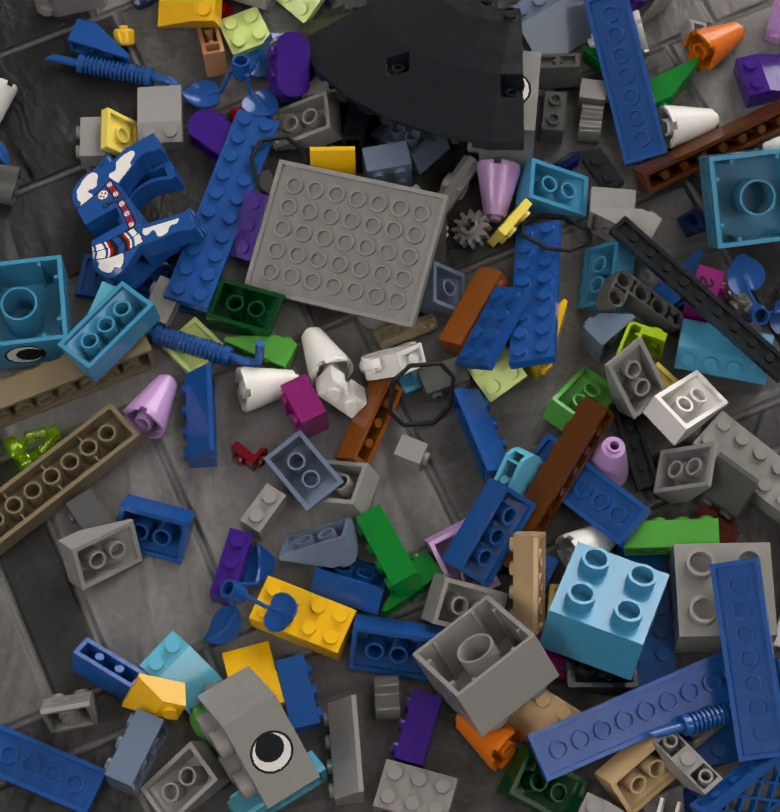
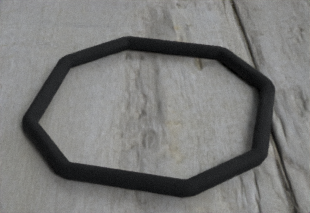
[250,135,309,196]
[520,213,593,253]
[387,361,456,427]

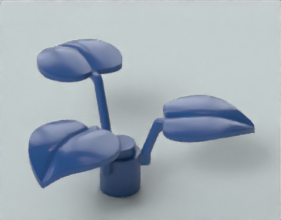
[181,48,278,117]
[727,253,780,335]
[203,543,297,645]

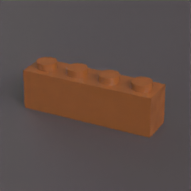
[438,266,509,355]
[335,378,404,465]

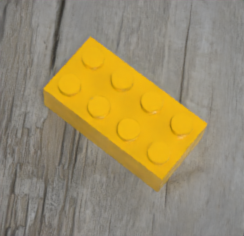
[249,575,357,661]

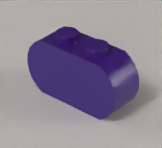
[266,31,310,100]
[187,109,232,162]

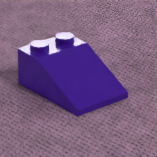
[733,54,780,109]

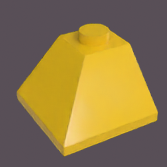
[122,673,186,721]

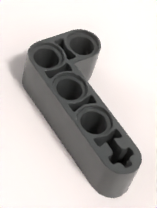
[595,270,685,335]

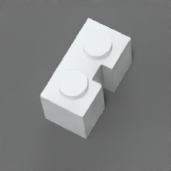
[315,364,367,419]

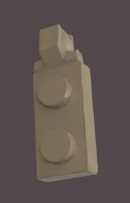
[373,313,438,350]

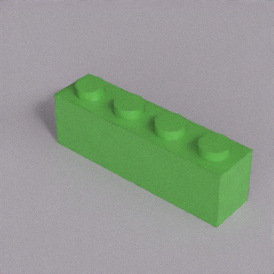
[623,516,720,556]

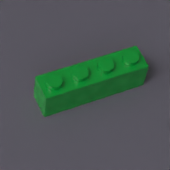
[355,504,424,598]

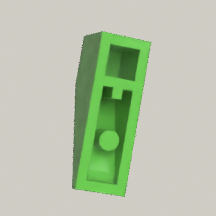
[224,335,298,370]

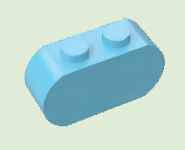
[494,447,543,496]

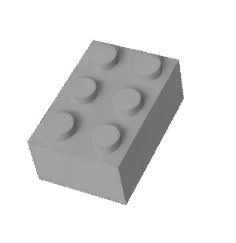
[373,759,458,812]

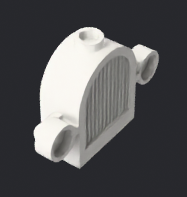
[359,341,426,381]

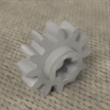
[451,209,492,249]
[724,290,754,325]

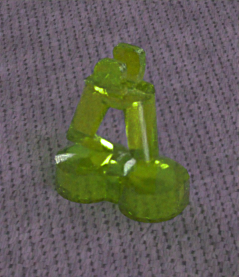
[3,425,61,470]

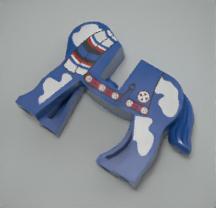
[72,133,206,289]

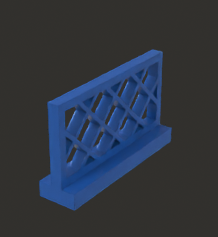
[689,757,780,812]

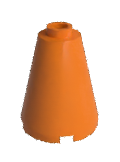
[684,22,744,71]
[455,714,524,771]

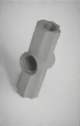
[438,155,478,215]

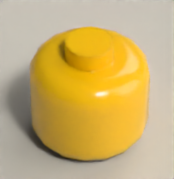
[113,25,135,46]

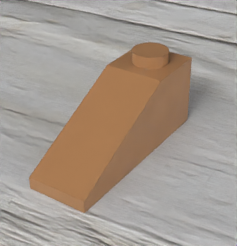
[196,28,228,77]

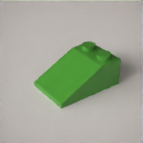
[542,365,614,432]

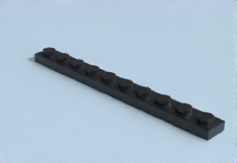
[609,216,780,383]

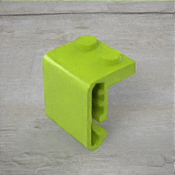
[615,322,668,360]

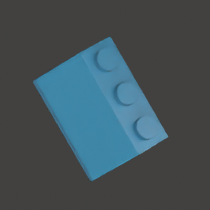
[577,240,635,313]

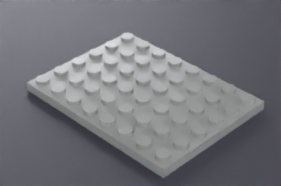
[244,159,450,329]

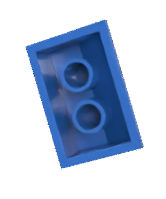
[117,494,195,564]
[310,559,388,615]

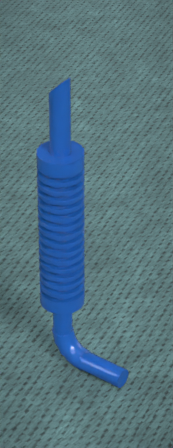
[45,54,180,87]
[145,324,265,367]
[646,658,780,739]

